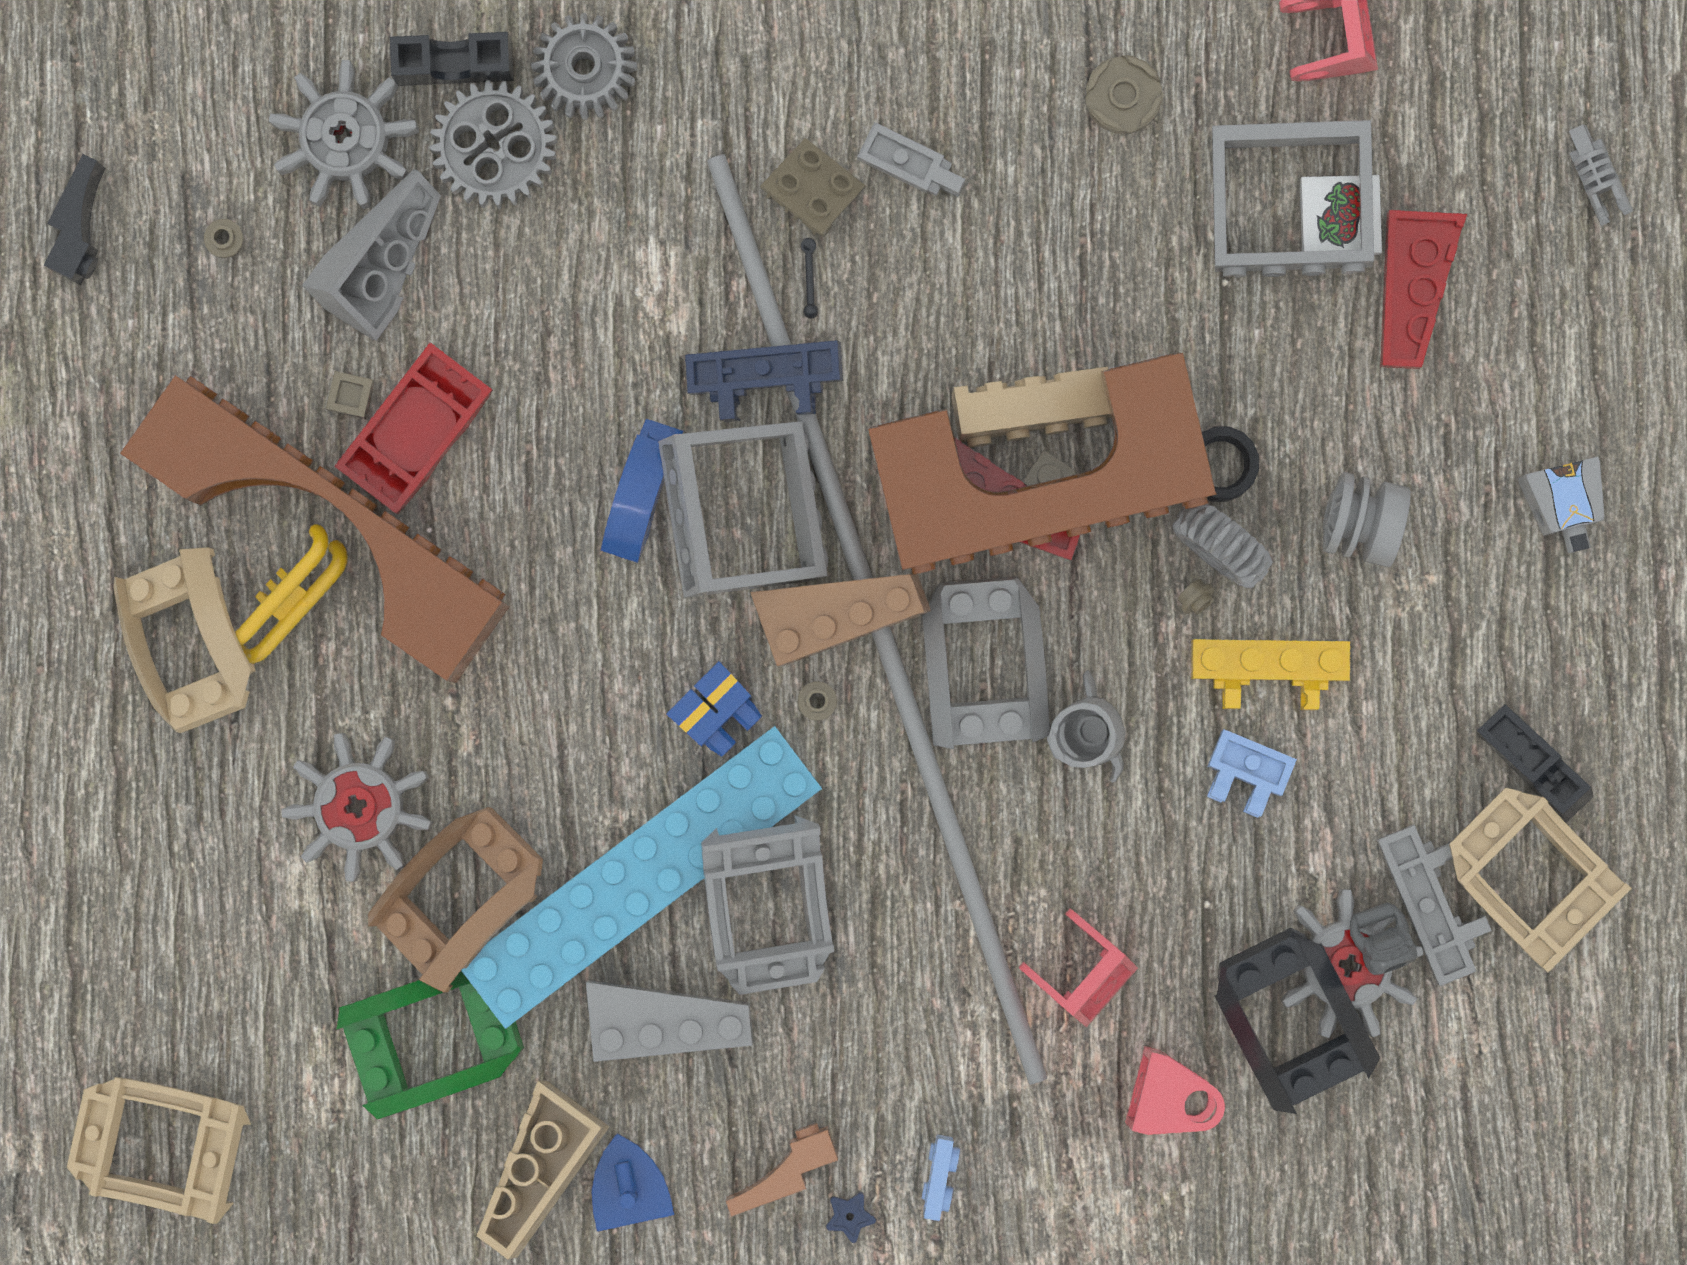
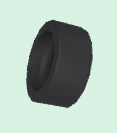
[1202,426,1259,502]

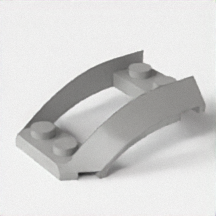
[922,576,1050,749]
[701,815,834,995]

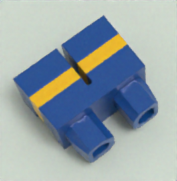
[666,661,762,757]

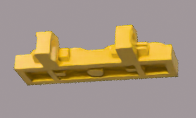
[1191,639,1350,711]

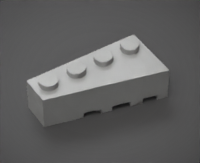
[586,979,754,1062]

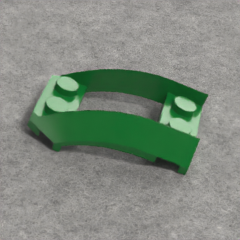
[336,971,524,1120]

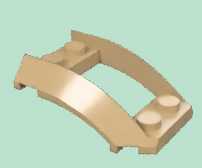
[113,547,256,733]
[1449,788,1632,973]
[67,1077,251,1224]

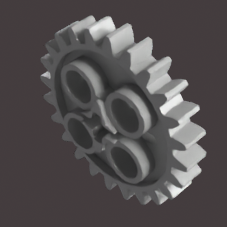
[429,80,558,209]

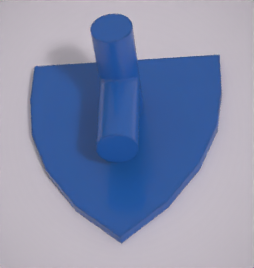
[591,1133,674,1232]

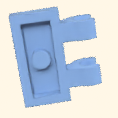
[1207,729,1297,818]
[921,1134,960,1221]

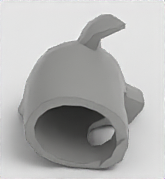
[1047,670,1126,783]

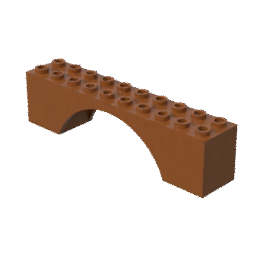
[120,375,510,683]

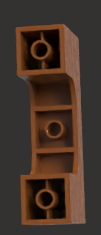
[868,352,1216,574]

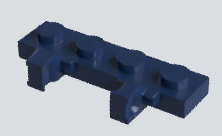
[685,340,843,422]

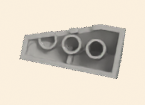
[302,169,441,341]

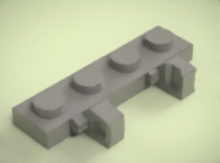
[1376,825,1492,986]

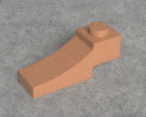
[726,1123,838,1216]

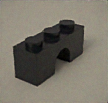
[390,32,514,86]

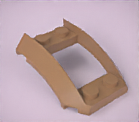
[368,807,543,992]

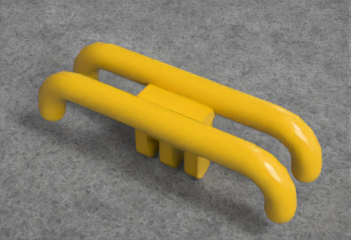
[235,524,348,664]

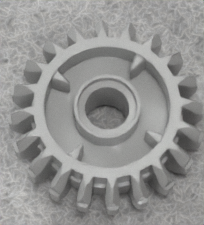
[531,13,637,120]
[1172,504,1273,588]

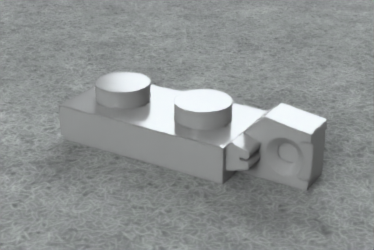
[857,122,965,197]

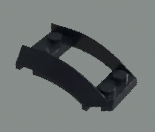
[1214,927,1380,1114]

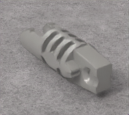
[1569,124,1633,226]

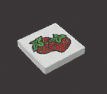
[1300,175,1382,255]

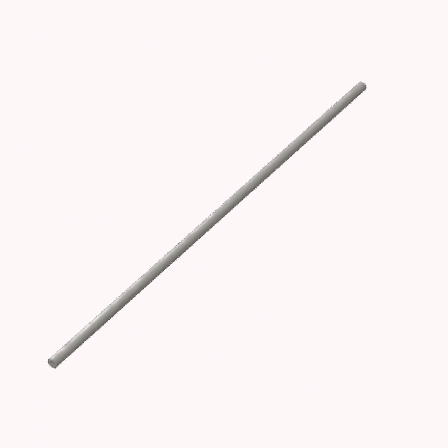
[707,154,1047,1085]

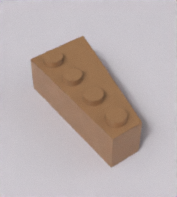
[750,574,931,666]

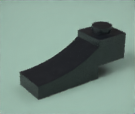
[44,154,106,285]
[1477,704,1594,823]

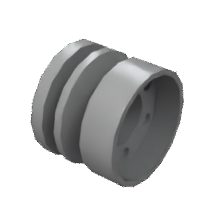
[1322,472,1411,568]

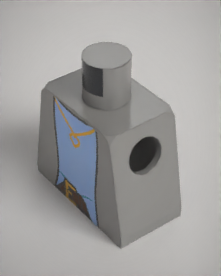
[1518,456,1605,554]

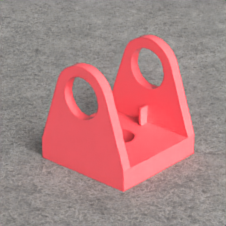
[1279,0,1378,81]
[1018,908,1138,1027]
[1125,1046,1225,1135]

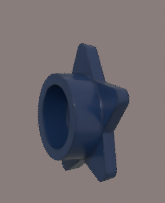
[825,1192,877,1243]

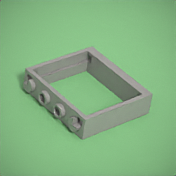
[1212,120,1374,278]
[658,421,828,598]

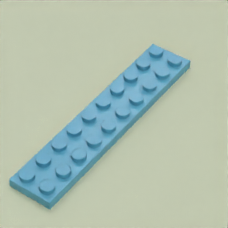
[461,726,822,1029]

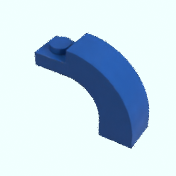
[600,419,683,563]

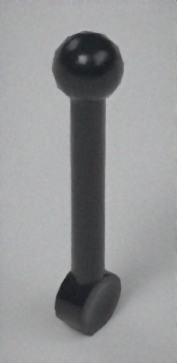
[801,238,819,319]

